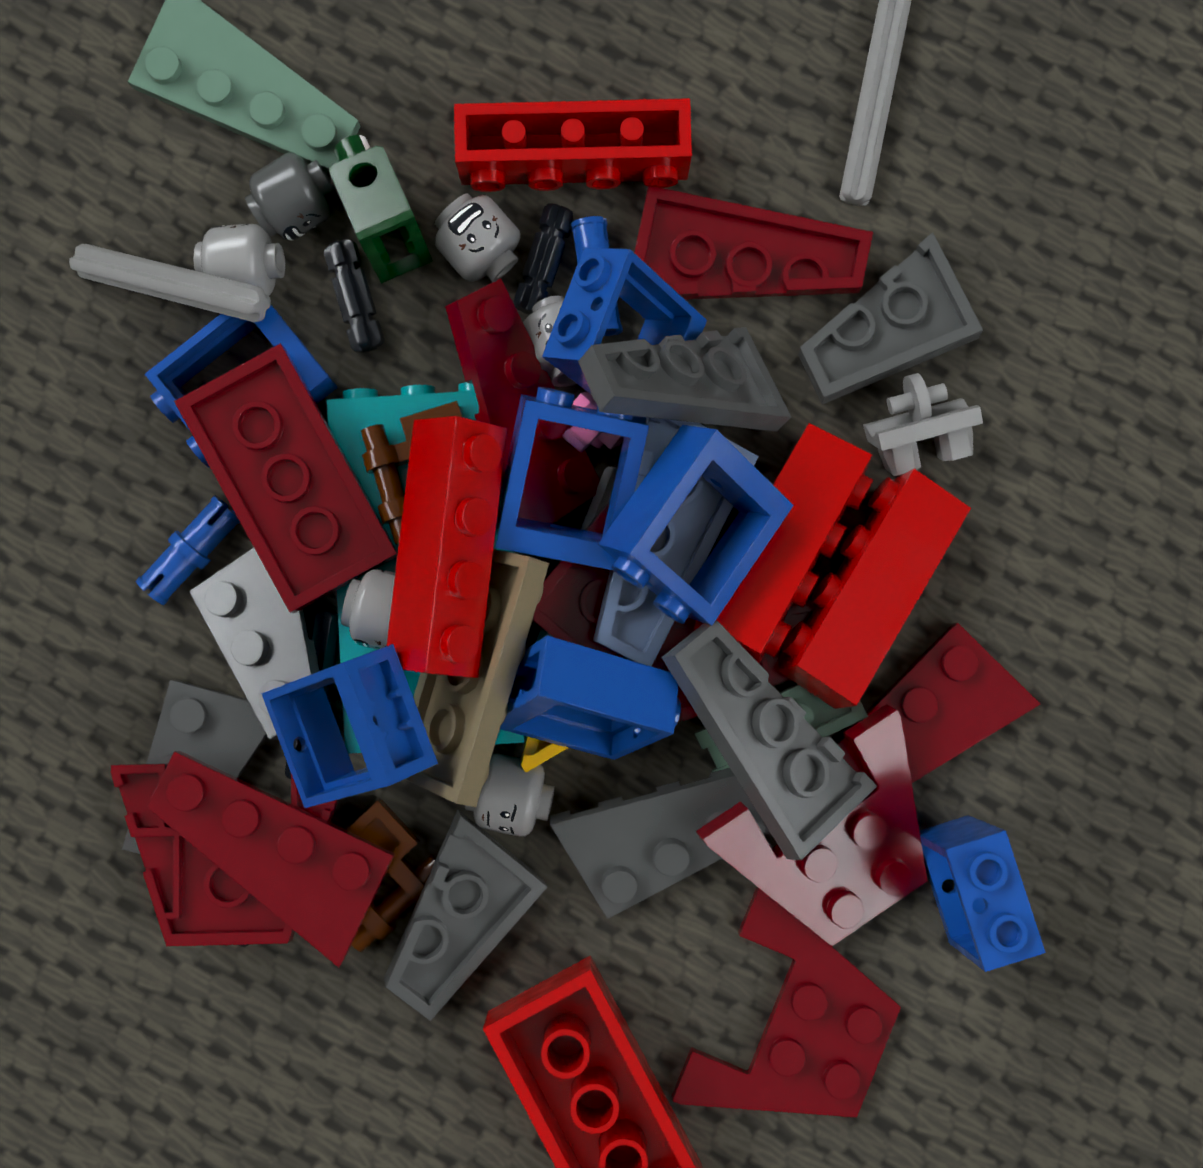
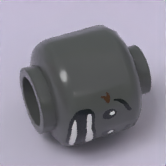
[245,152,335,240]

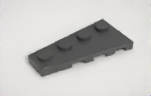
[578,327,792,432]
[661,621,877,860]
[550,768,770,919]

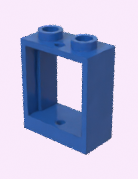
[542,248,707,422]
[144,305,338,468]
[494,387,649,570]
[598,425,794,626]
[500,635,681,760]
[261,644,438,808]
[919,815,1046,972]

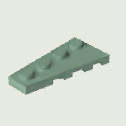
[128,0,361,173]

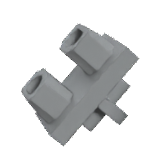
[863,373,983,476]

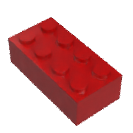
[483,955,703,1168]

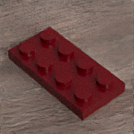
[174,343,398,613]

